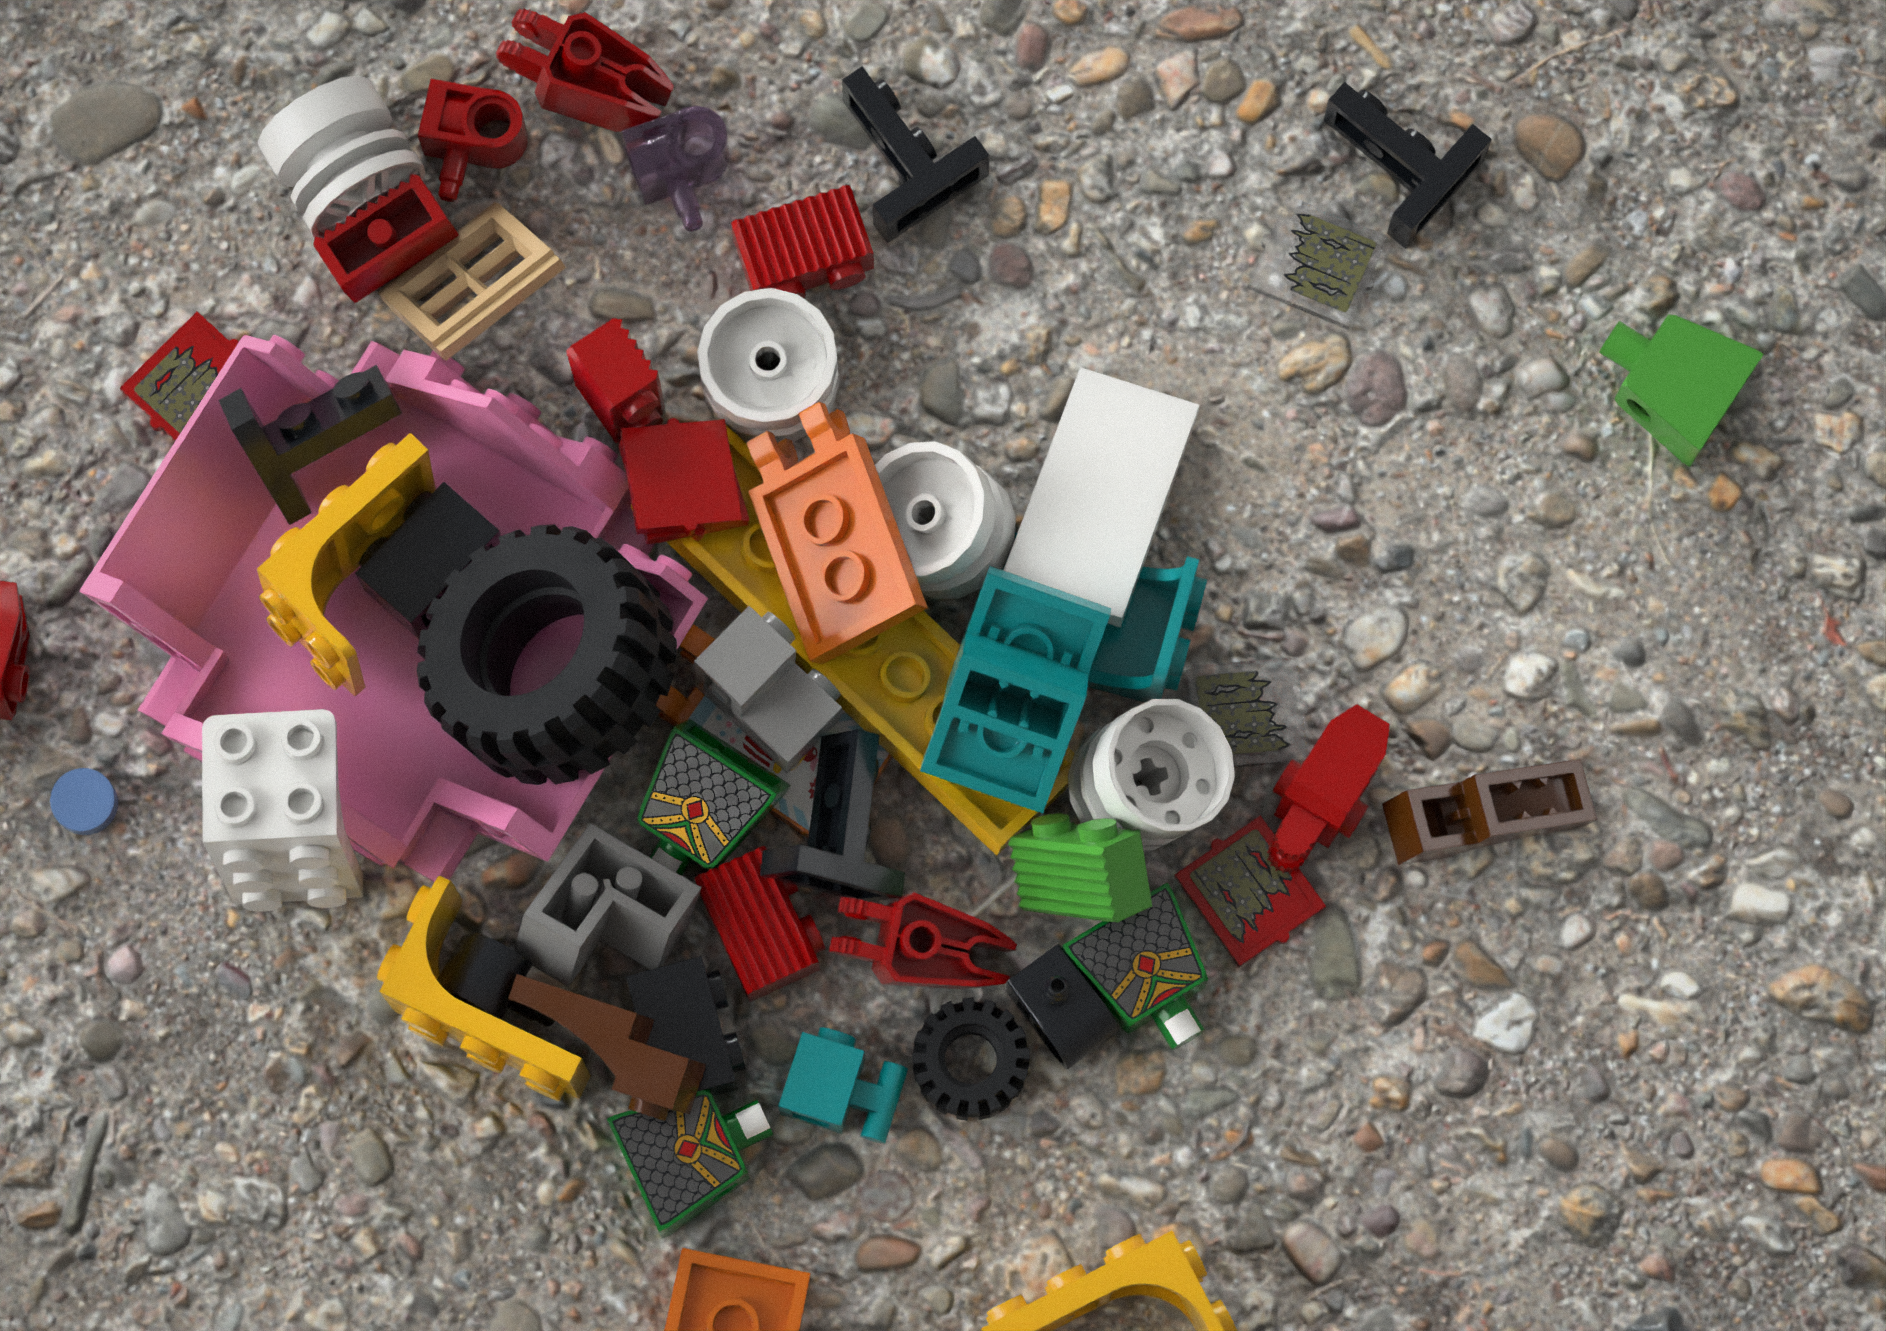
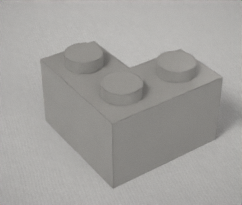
[694,606,842,773]
[514,823,702,987]

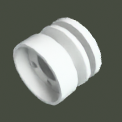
[257,75,426,238]
[1068,699,1235,853]

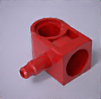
[418,78,528,202]

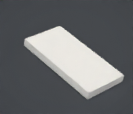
[1003,367,1200,628]

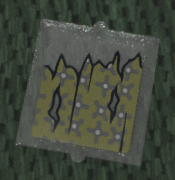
[1248,195,1388,330]
[1186,657,1309,768]

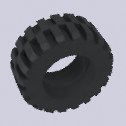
[417,524,677,785]

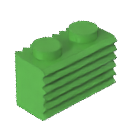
[1008,813,1152,923]

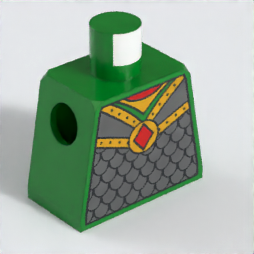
[637,719,791,876]
[1062,882,1208,1050]
[607,1090,773,1239]

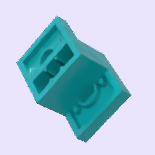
[920,566,1111,814]

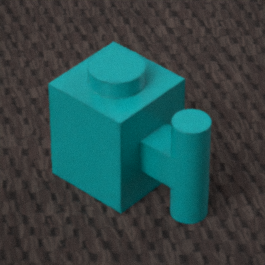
[778,1027,909,1144]

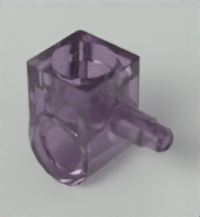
[621,106,730,232]

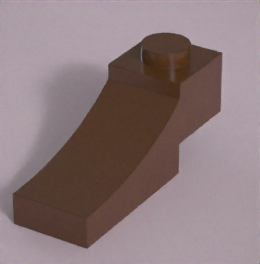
[1382,759,1597,865]
[508,974,706,1121]

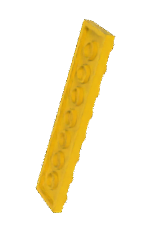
[631,425,1075,856]

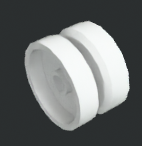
[697,288,839,443]
[875,441,1016,599]

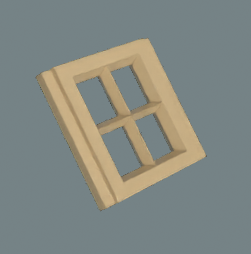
[377,202,566,361]

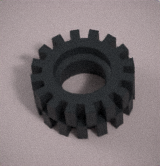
[912,997,1030,1121]

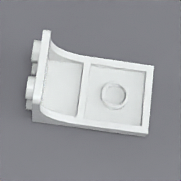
[202,709,363,912]

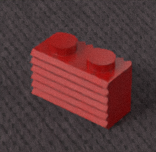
[313,174,459,303]
[731,185,874,298]
[566,318,665,443]
[694,846,826,1002]

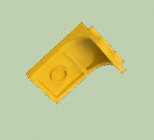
[257,433,436,696]
[377,875,591,1101]
[981,1231,1237,1331]

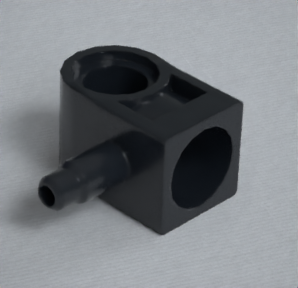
[437,933,555,1027]
[1006,944,1120,1069]

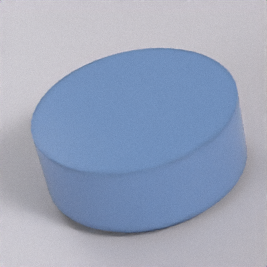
[50,768,118,835]

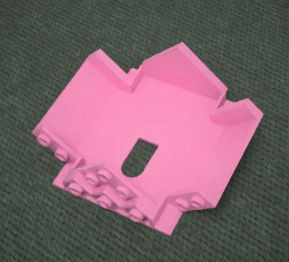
[79,335,708,882]

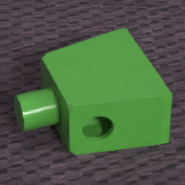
[1599,314,1764,467]

